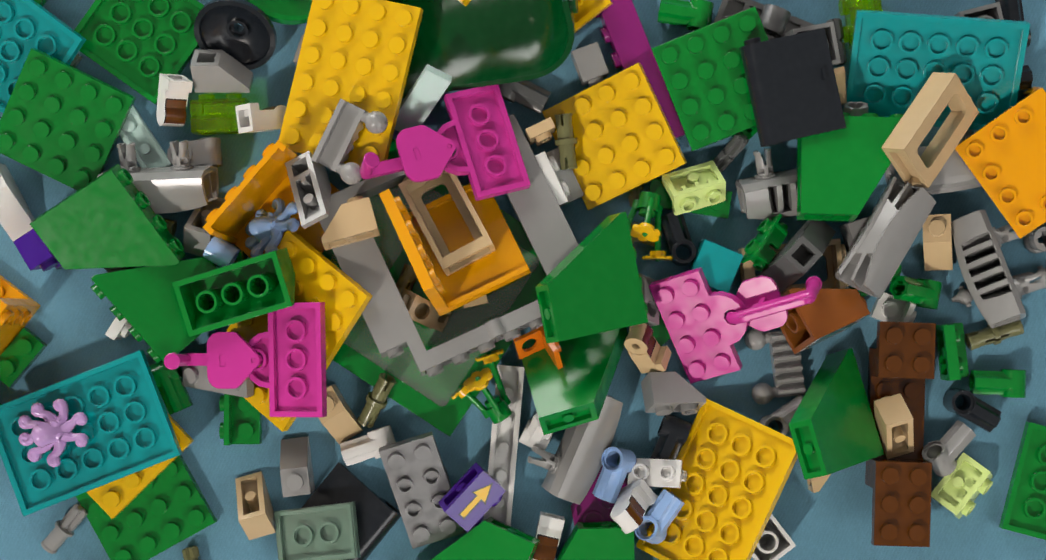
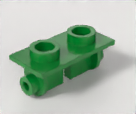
[741,214,788,271]

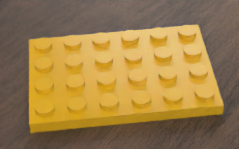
[279,0,424,167]
[226,230,373,432]
[635,398,798,560]

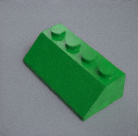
[172,248,295,337]

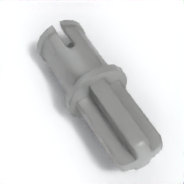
[41,504,88,554]

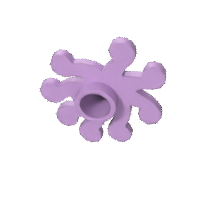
[18,399,89,467]

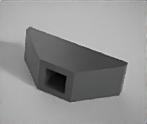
[759,220,836,293]

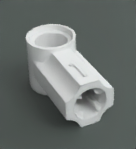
[518,412,553,450]
[340,425,396,466]

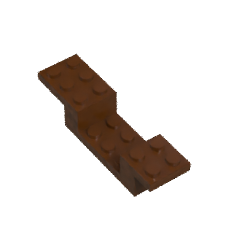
[865,321,936,547]

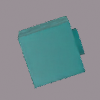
[688,239,744,292]

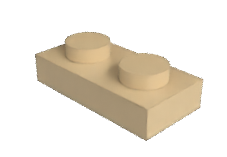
[525,117,555,146]

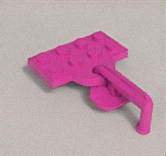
[360,85,531,201]
[649,267,822,384]
[164,302,327,417]

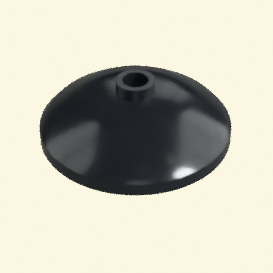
[194,0,277,70]

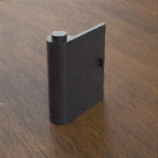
[739,28,846,147]
[302,462,401,560]

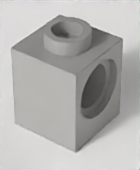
[571,42,609,87]

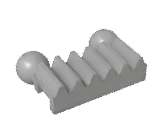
[311,98,388,185]
[745,329,806,405]

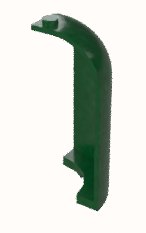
[387,0,578,98]

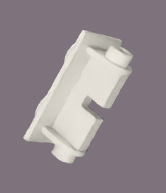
[627,458,687,488]

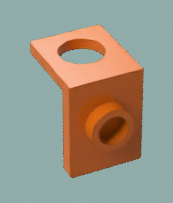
[513,326,563,370]

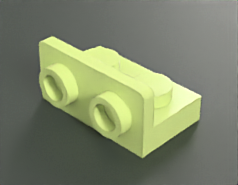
[662,160,726,216]
[931,452,993,519]

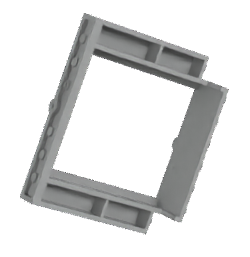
[319,114,579,377]

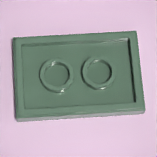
[274,502,361,560]

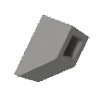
[190,49,253,94]
[641,372,706,416]

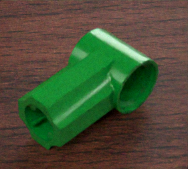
[657,0,714,31]
[889,275,942,310]
[150,361,193,415]
[968,369,1026,398]

